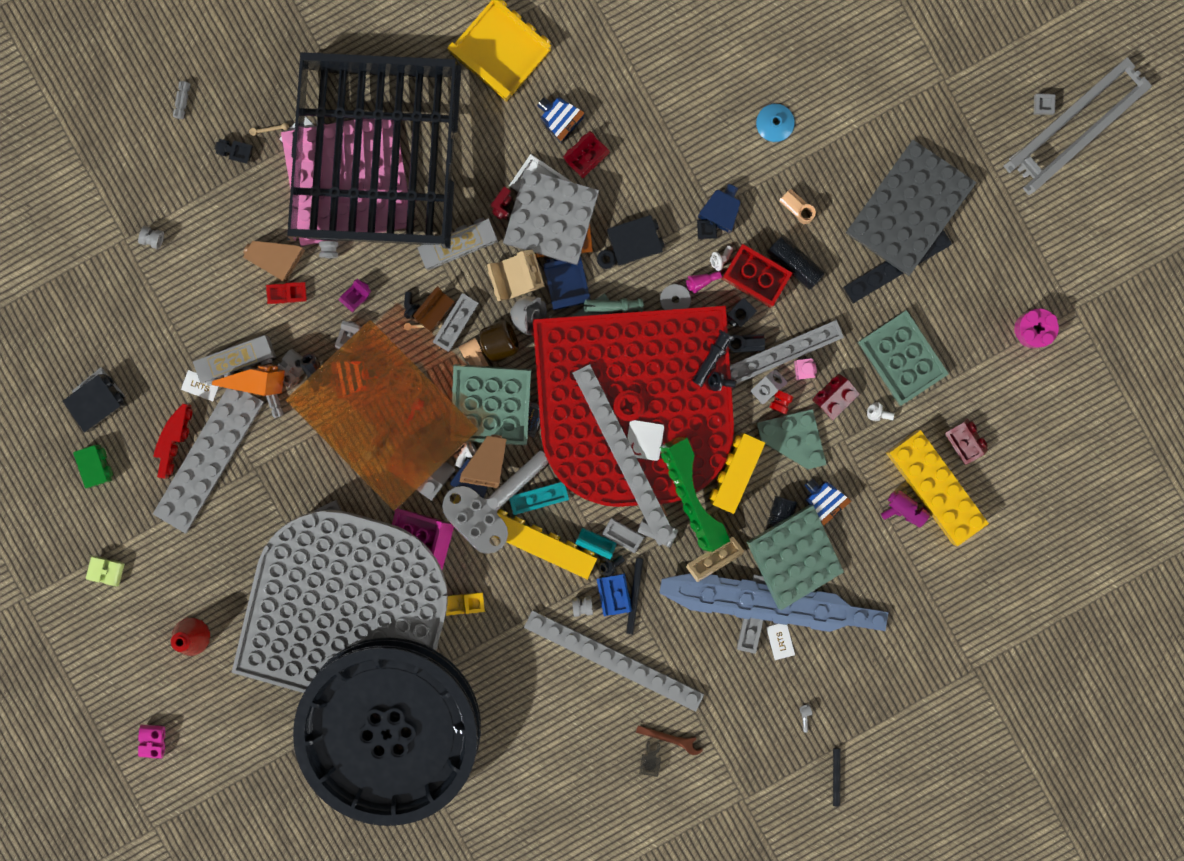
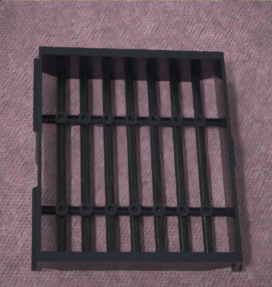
[287,52,462,249]

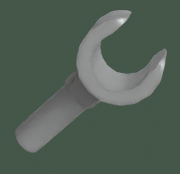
[800,704,812,733]

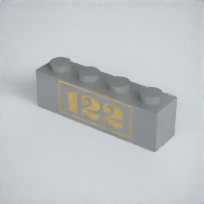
[417,217,498,271]
[193,335,277,386]

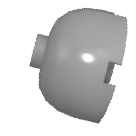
[510,296,547,335]

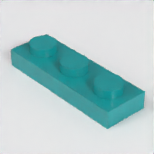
[509,482,569,515]

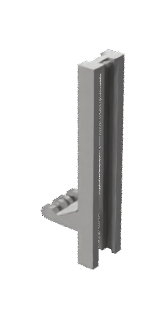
[1004,57,1152,195]

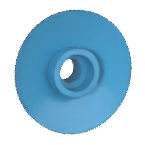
[756,104,794,142]

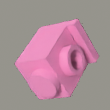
[794,358,817,380]

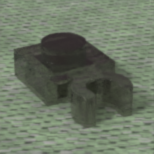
[639,741,661,777]

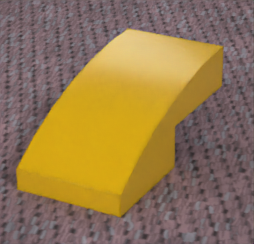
[446,592,485,616]

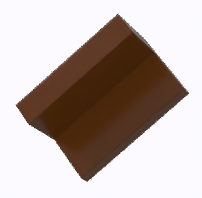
[413,286,456,333]

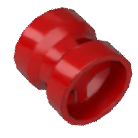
[769,391,794,415]

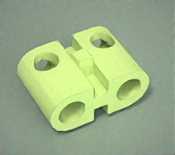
[86,556,125,586]

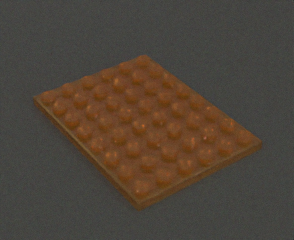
[286,320,478,511]

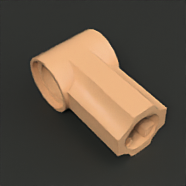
[779,189,816,224]
[459,338,489,366]

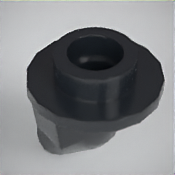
[404,291,420,319]
[708,372,737,391]
[599,555,625,577]

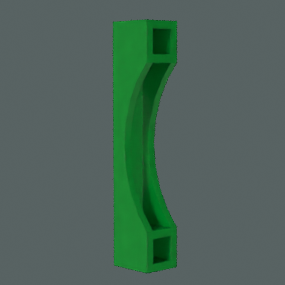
[659,437,730,552]

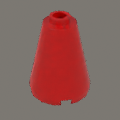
[171,617,210,656]

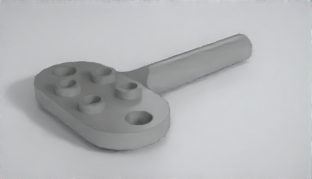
[442,450,549,554]

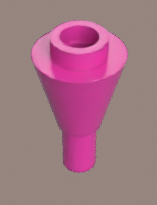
[686,271,722,294]

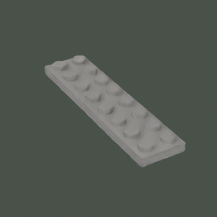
[153,388,265,534]

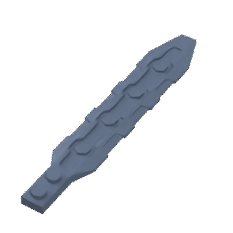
[659,573,889,632]

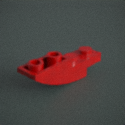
[153,404,193,479]

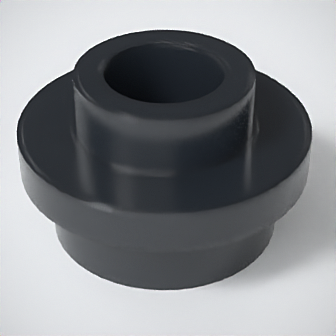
[597,250,616,269]

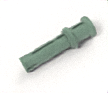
[584,298,644,313]

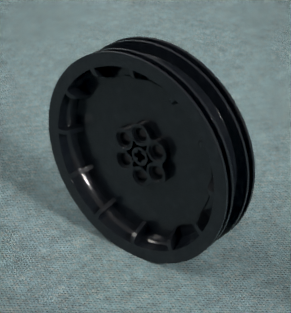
[293,637,481,826]

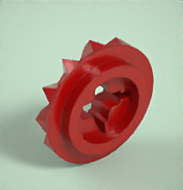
[613,390,644,421]

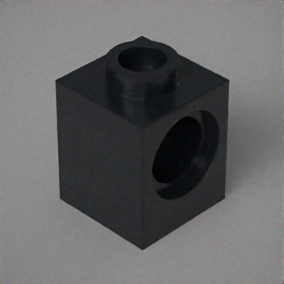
[726,298,757,328]

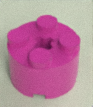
[1014,309,1059,348]

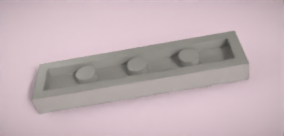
[736,574,767,654]

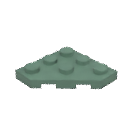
[756,409,827,469]

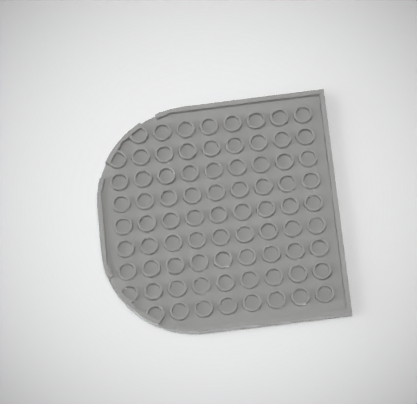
[231,510,448,718]

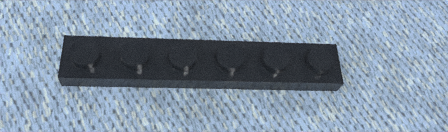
[843,229,952,304]

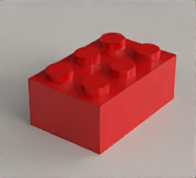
[722,244,792,308]

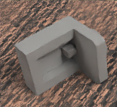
[335,321,361,354]

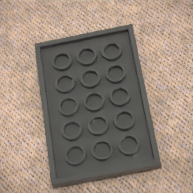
[846,140,977,276]

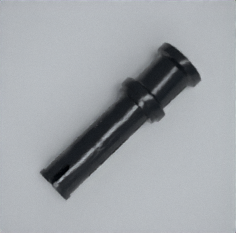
[691,330,735,387]

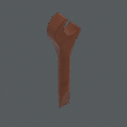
[636,725,703,755]

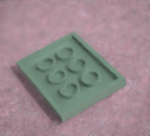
[857,310,949,406]

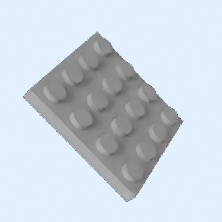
[503,169,599,265]

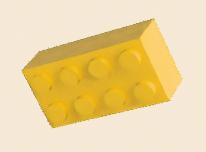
[709,433,765,514]

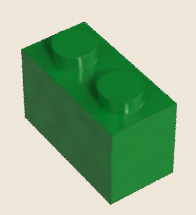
[73,445,113,489]

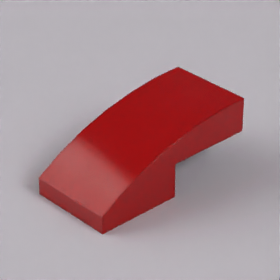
[266,282,307,304]

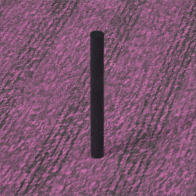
[626,558,644,635]

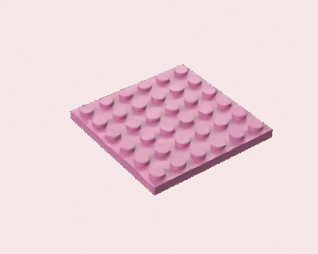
[281,119,408,246]

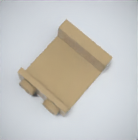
[487,250,545,301]

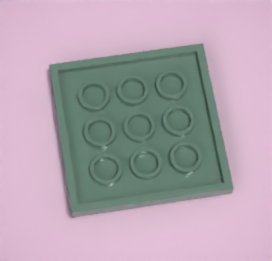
[450,364,531,445]
[747,505,844,610]

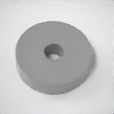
[660,284,691,310]

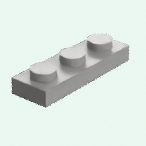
[433,293,479,352]

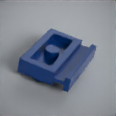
[597,573,632,616]

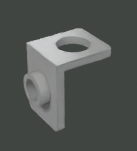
[751,369,788,404]

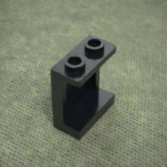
[607,215,665,267]
[62,374,127,433]

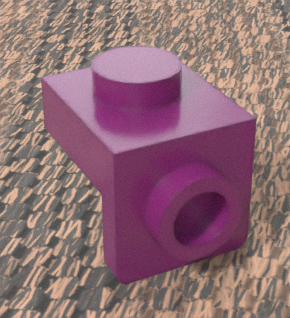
[339,278,371,313]

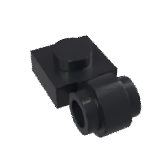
[214,139,253,165]

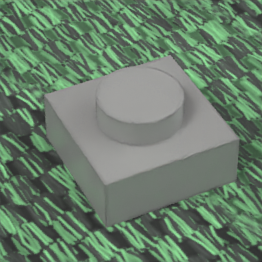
[1034,94,1055,115]

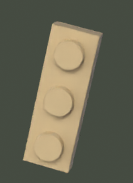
[686,537,744,582]

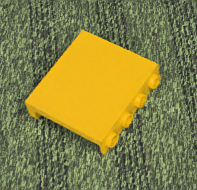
[447,0,551,102]

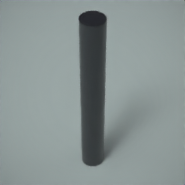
[833,748,841,807]

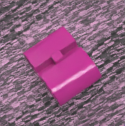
[138,724,165,759]

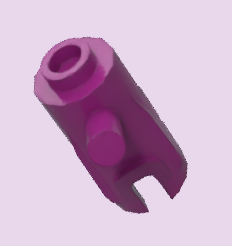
[881,490,931,528]

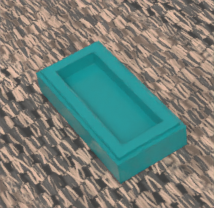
[575,528,617,559]

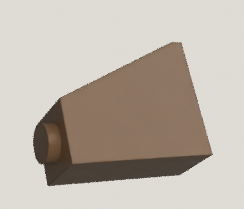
[243,241,305,282]
[460,435,506,488]

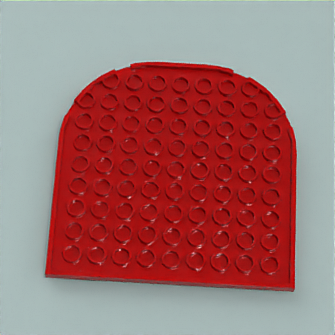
[533,306,734,507]

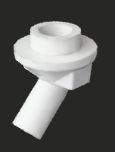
[710,246,733,271]
[867,402,895,421]
[455,442,477,468]

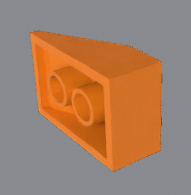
[212,364,285,396]

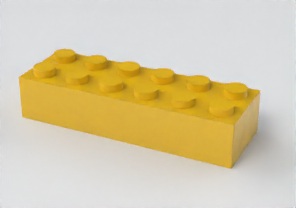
[886,430,989,546]

